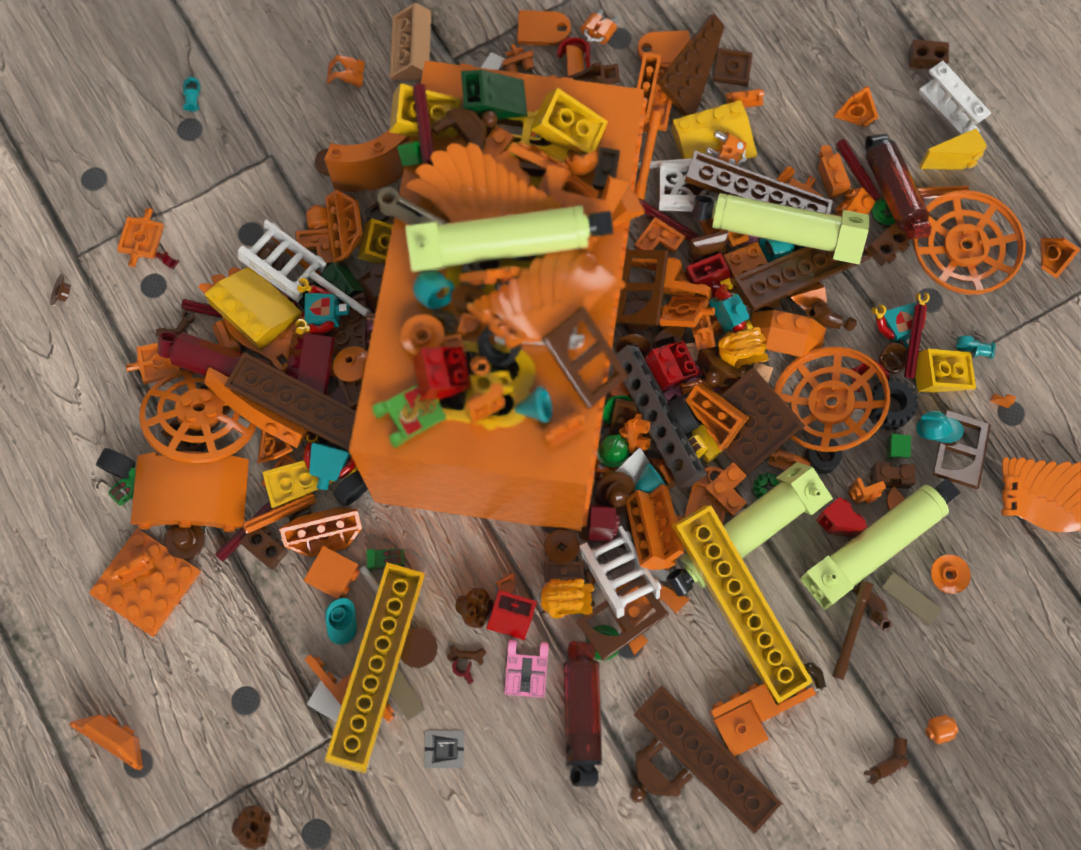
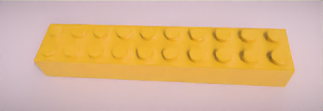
[671,505,813,703]
[325,562,425,774]

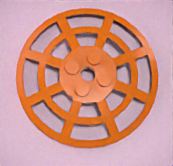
[913,190,1026,295]
[774,347,890,452]
[139,370,257,463]

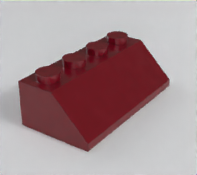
[286,333,335,395]

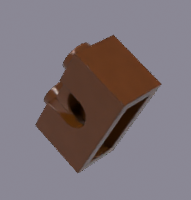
[871,462,916,489]

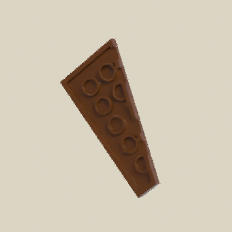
[657,13,725,116]
[320,292,368,409]

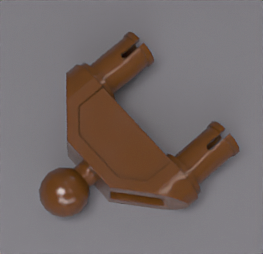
[430,108,497,154]
[697,346,750,388]
[630,737,693,803]

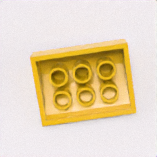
[671,100,757,160]
[204,267,302,351]

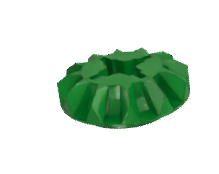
[872,198,902,227]
[753,472,779,499]

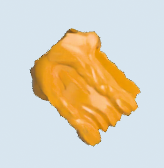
[718,327,769,369]
[541,578,595,619]

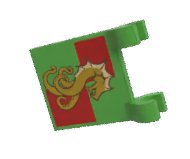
[372,385,447,448]

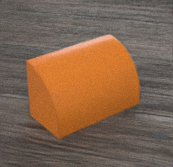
[566,45,584,76]

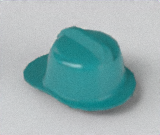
[916,411,964,443]
[324,598,357,645]

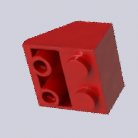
[685,253,734,298]
[645,340,700,392]
[413,346,471,400]
[816,497,868,537]
[486,590,537,640]

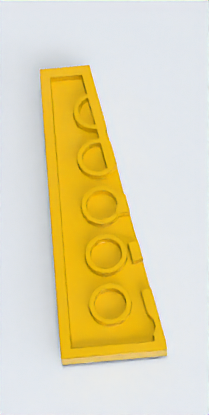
[262,461,359,510]

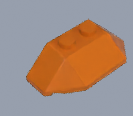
[325,190,363,263]
[751,310,826,357]
[280,507,362,557]
[69,714,143,770]

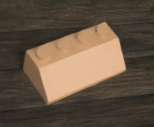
[390,3,431,80]

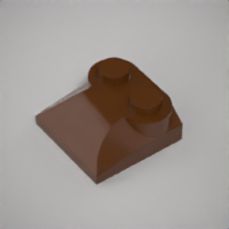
[688,230,728,264]
[357,263,385,313]

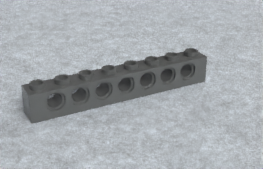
[615,345,707,487]

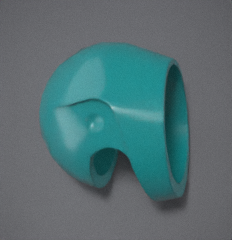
[759,238,795,263]
[412,270,455,309]

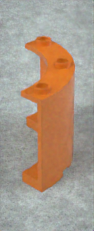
[325,130,410,192]
[131,451,249,532]

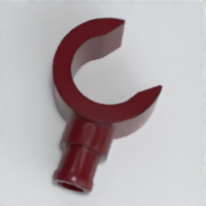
[155,252,179,269]
[452,657,474,684]

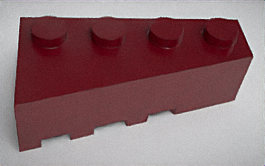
[588,504,620,543]

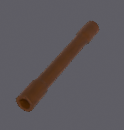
[832,581,873,680]

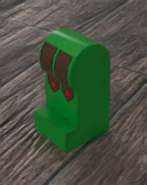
[108,467,136,506]
[367,549,405,571]

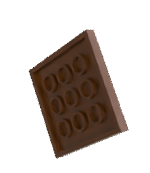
[697,367,805,476]

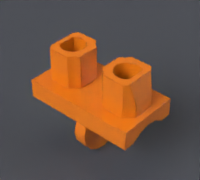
[501,44,534,73]
[692,315,716,351]
[619,414,651,454]

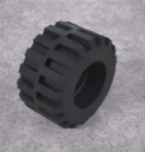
[865,378,918,430]

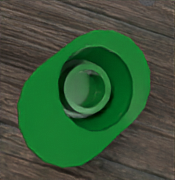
[597,434,631,468]

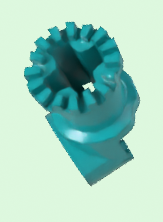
[183,77,201,112]
[956,336,996,359]

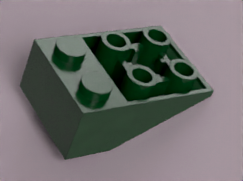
[461,70,527,119]
[299,262,365,310]

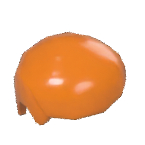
[564,151,598,175]

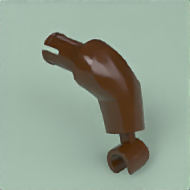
[806,301,857,331]
[852,582,893,632]
[863,737,909,784]

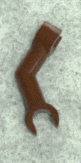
[156,310,195,338]

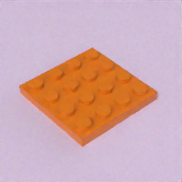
[89,528,202,637]

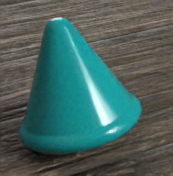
[514,386,552,423]
[635,463,666,493]

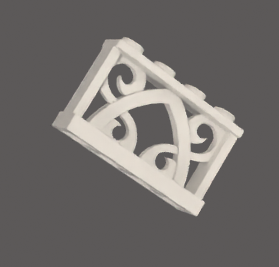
[659,162,719,211]

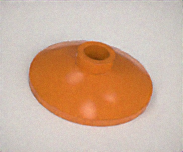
[400,314,444,355]
[333,346,368,382]
[931,554,971,594]

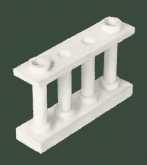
[918,61,991,136]
[238,220,326,303]
[580,526,661,619]

